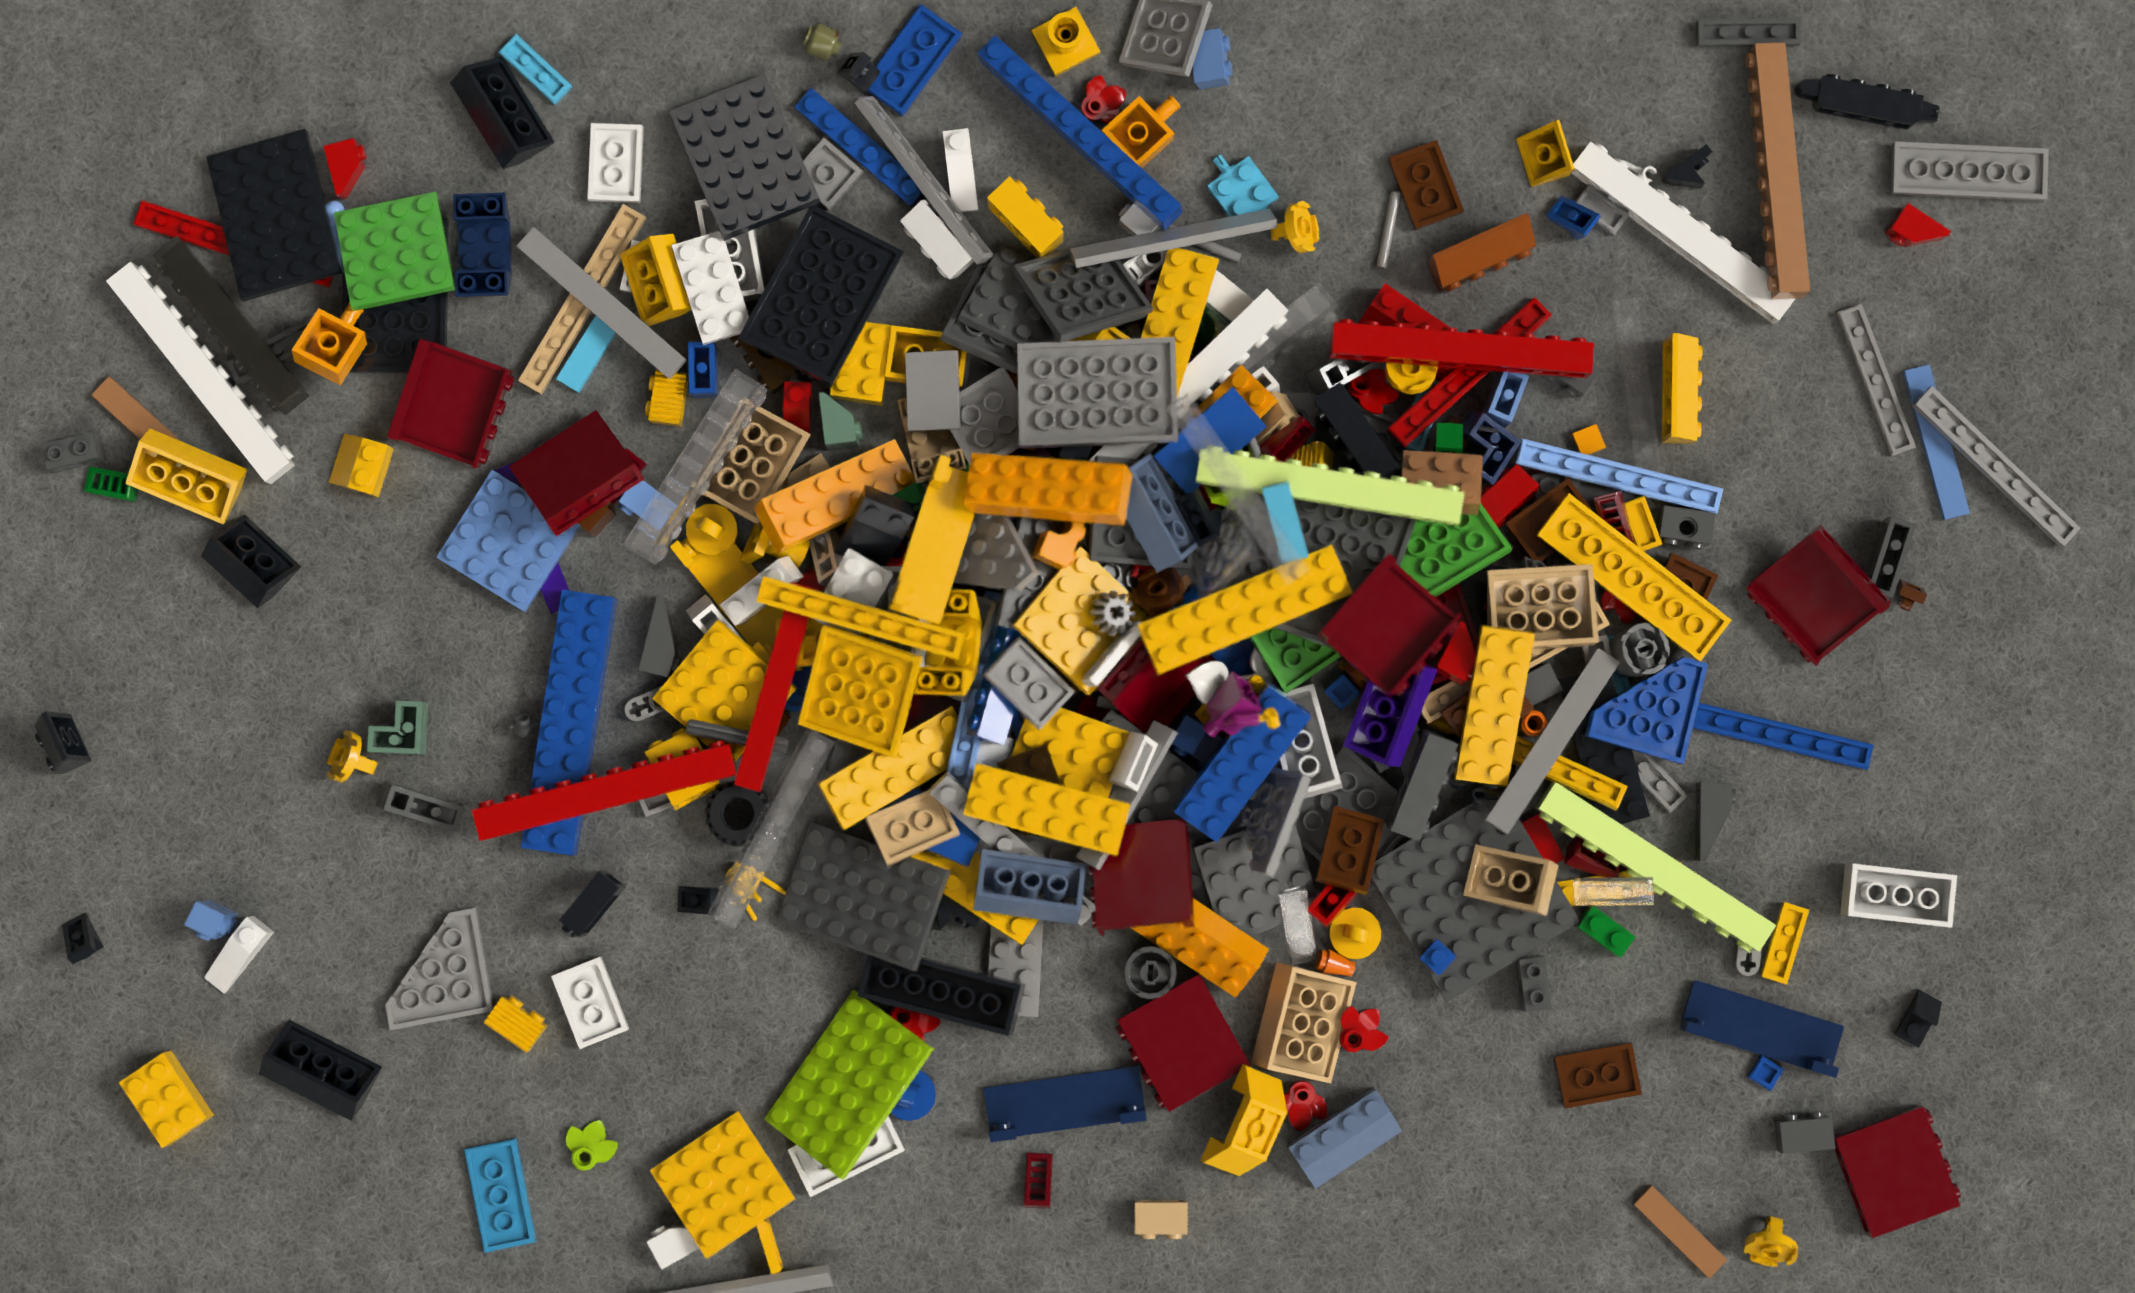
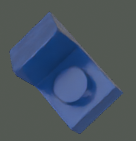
[1546,195,1601,240]

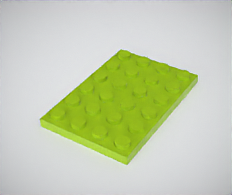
[764,989,934,1180]

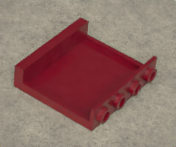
[387,339,515,469]
[509,410,644,537]
[1746,524,1891,666]
[1317,553,1462,698]
[1098,610,1216,734]
[1089,819,1195,936]
[1115,973,1251,1112]
[1834,1104,1961,1238]

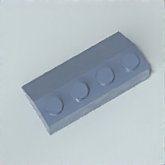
[1126,453,1199,572]
[973,849,1086,925]
[1287,1087,1402,1189]

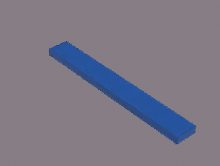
[1693,703,1874,770]

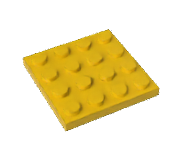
[1012,546,1149,695]
[652,620,798,762]
[798,624,923,758]
[1011,708,1130,798]
[650,1111,795,1259]

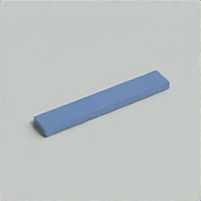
[1903,364,1970,520]

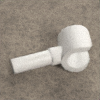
[1622,160,1657,182]

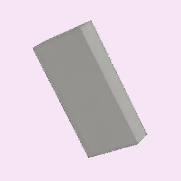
[1575,184,1630,236]

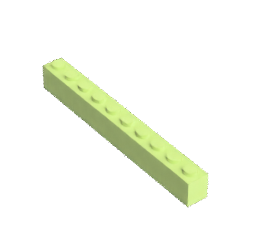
[1196,446,1465,526]
[1535,782,1776,952]

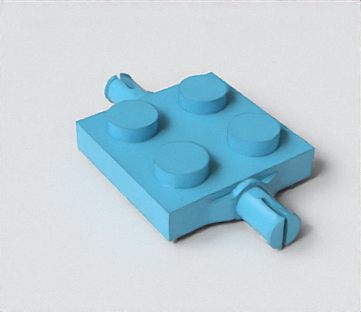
[1207,155,1279,217]

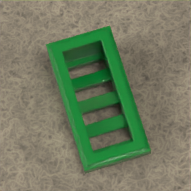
[84,466,138,502]

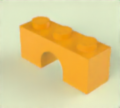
[1031,521,1086,570]

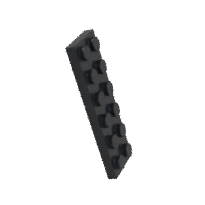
[1558,673,1650,824]

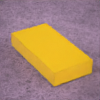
[1625,496,1662,551]
[757,1219,783,1274]

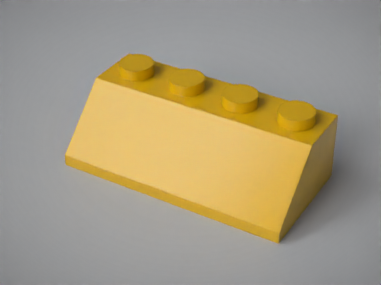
[1661,333,1703,444]
[125,428,248,525]

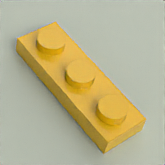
[1760,902,1809,985]

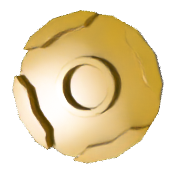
[1270,201,1319,254]
[1385,363,1438,394]
[686,504,738,556]
[327,731,378,783]
[1329,907,1381,959]
[1744,1215,1798,1267]

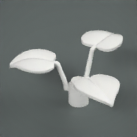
[1186,648,1275,704]

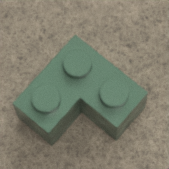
[367,701,428,755]

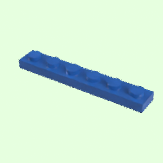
[795,88,923,208]

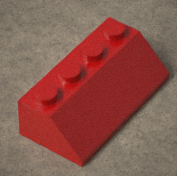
[1357,283,1452,381]

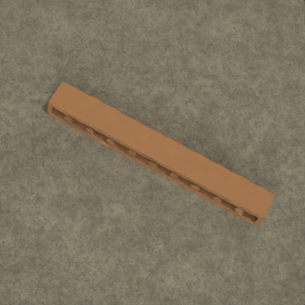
[1745,43,1810,299]

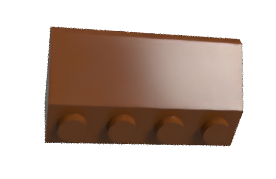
[1427,213,1536,293]

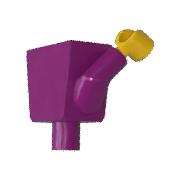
[1203,671,1280,737]

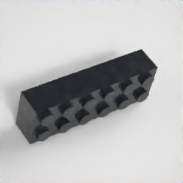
[857,954,1026,1036]

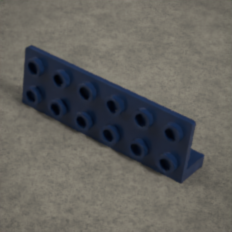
[1679,980,1844,1078]
[984,1066,1147,1143]

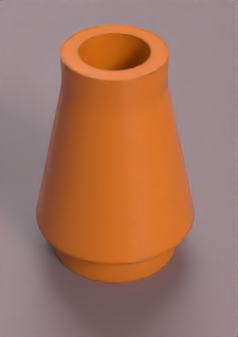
[1315,948,1356,977]

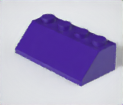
[1343,664,1438,766]

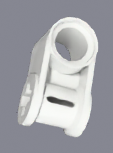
[1123,251,1165,288]

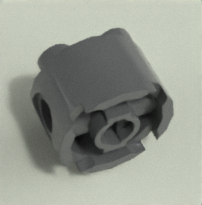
[1609,623,1670,679]
[1124,945,1177,999]

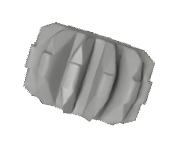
[1089,590,1136,636]

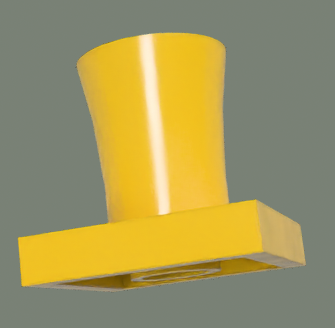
[1031,7,1100,77]
[740,522,811,568]

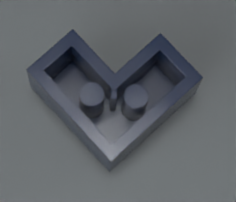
[1462,411,1521,485]
[1171,715,1224,768]

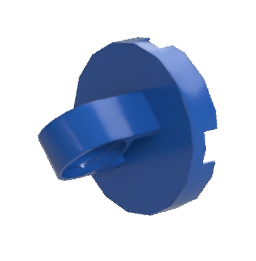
[891,1070,936,1121]

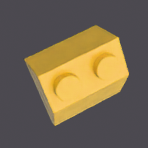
[329,433,394,498]

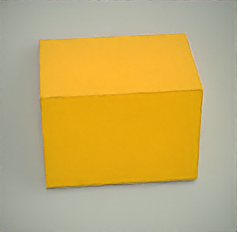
[1516,120,1574,187]

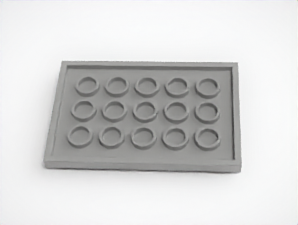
[1017,337,1178,448]

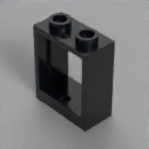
[559,871,626,938]

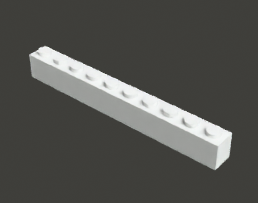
[1572,141,1795,325]
[106,262,295,484]
[1088,289,1289,462]

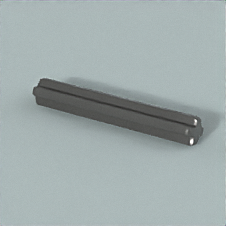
[686,719,789,753]

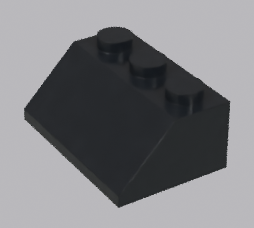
[201,515,301,608]

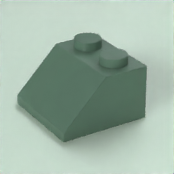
[819,392,863,451]

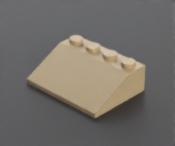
[693,398,810,525]
[1487,564,1599,649]
[1251,962,1357,1083]

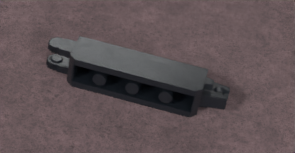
[1795,74,1940,130]

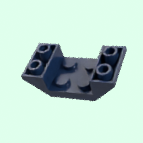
[453,192,512,298]

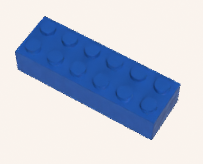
[1174,681,1311,842]

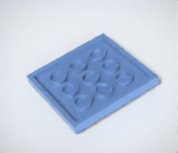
[437,470,580,612]

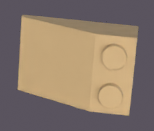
[1463,844,1558,916]

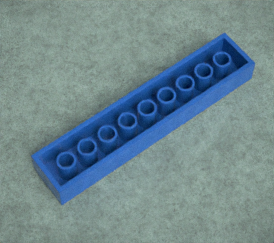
[521,590,618,855]

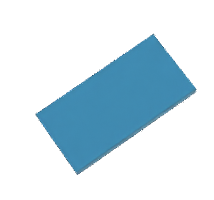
[464,1138,537,1253]

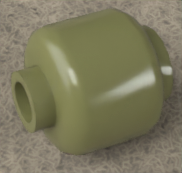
[802,23,842,61]

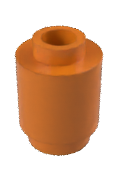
[1519,710,1547,738]

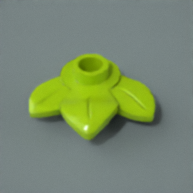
[566,1120,618,1171]

